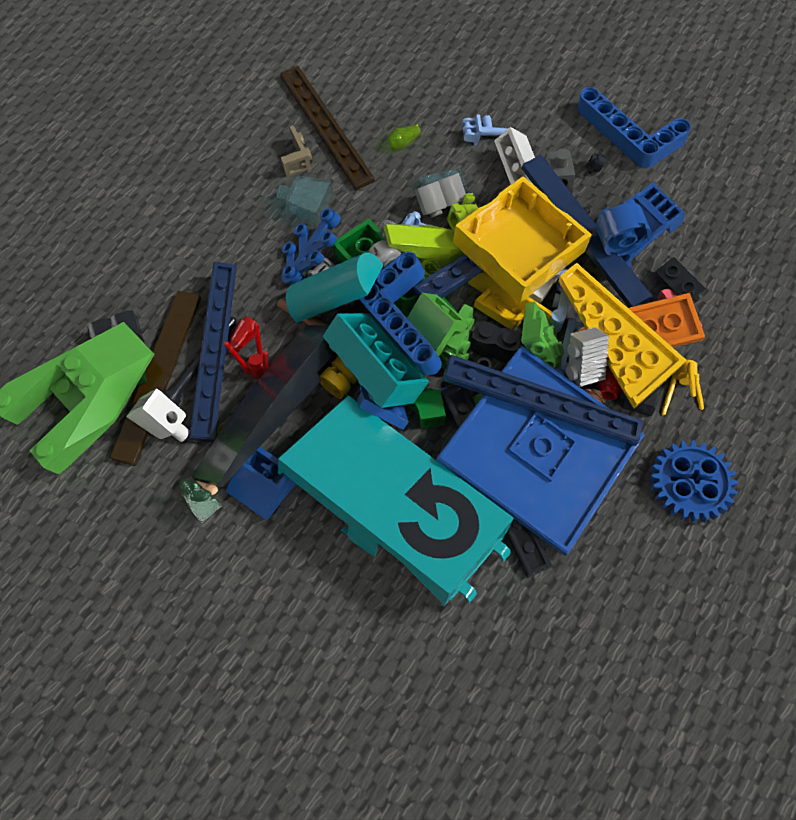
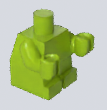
[447,193,478,231]

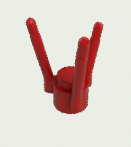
[224,323,268,379]

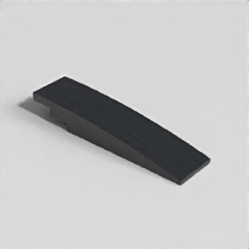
[192,325,332,487]

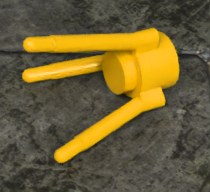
[661,360,704,416]

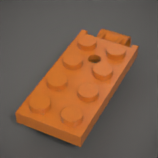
[577,293,705,364]

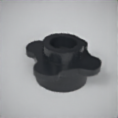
[588,148,607,174]

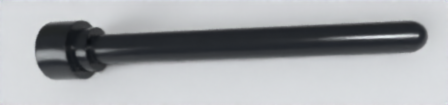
[163,316,237,406]

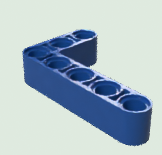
[577,87,691,168]
[359,252,442,375]

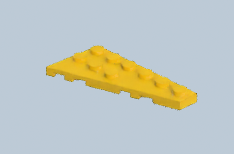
[558,263,686,408]

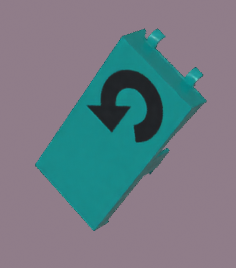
[278,395,514,606]

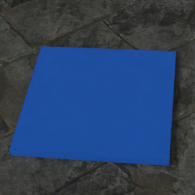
[436,345,645,556]

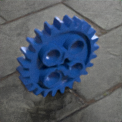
[649,440,738,523]

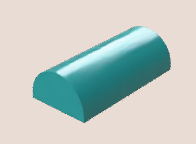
[286,253,383,323]

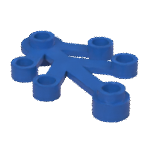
[281,208,341,285]

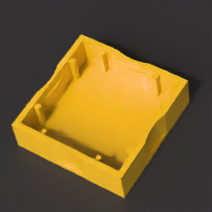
[453,176,592,304]

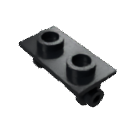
[655,257,706,304]

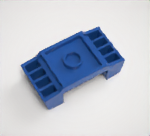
[621,182,685,268]

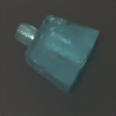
[277,176,333,226]

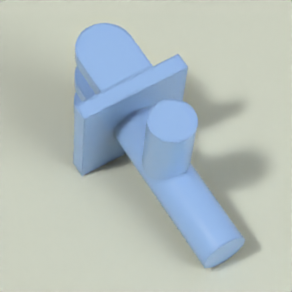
[462,115,508,145]

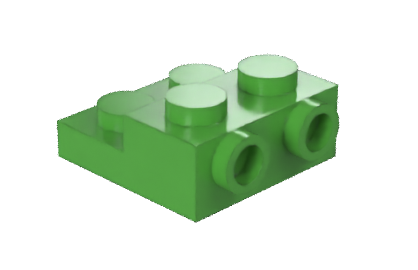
[521,301,564,368]
[439,304,474,370]

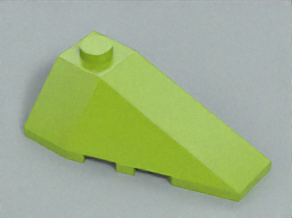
[383,224,464,267]

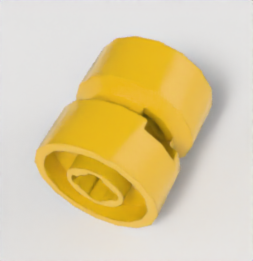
[319,356,358,399]

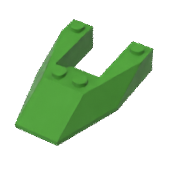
[0,322,154,474]

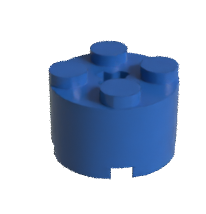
[595,199,652,256]

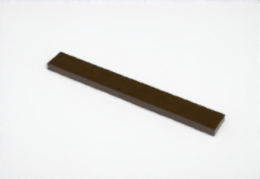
[280,66,375,190]
[110,291,201,466]

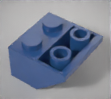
[226,447,296,521]

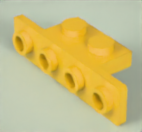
[468,272,552,330]

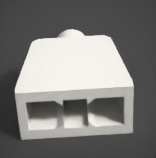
[126,389,190,442]

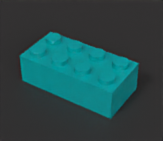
[323,313,429,408]

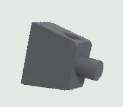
[545,149,575,193]

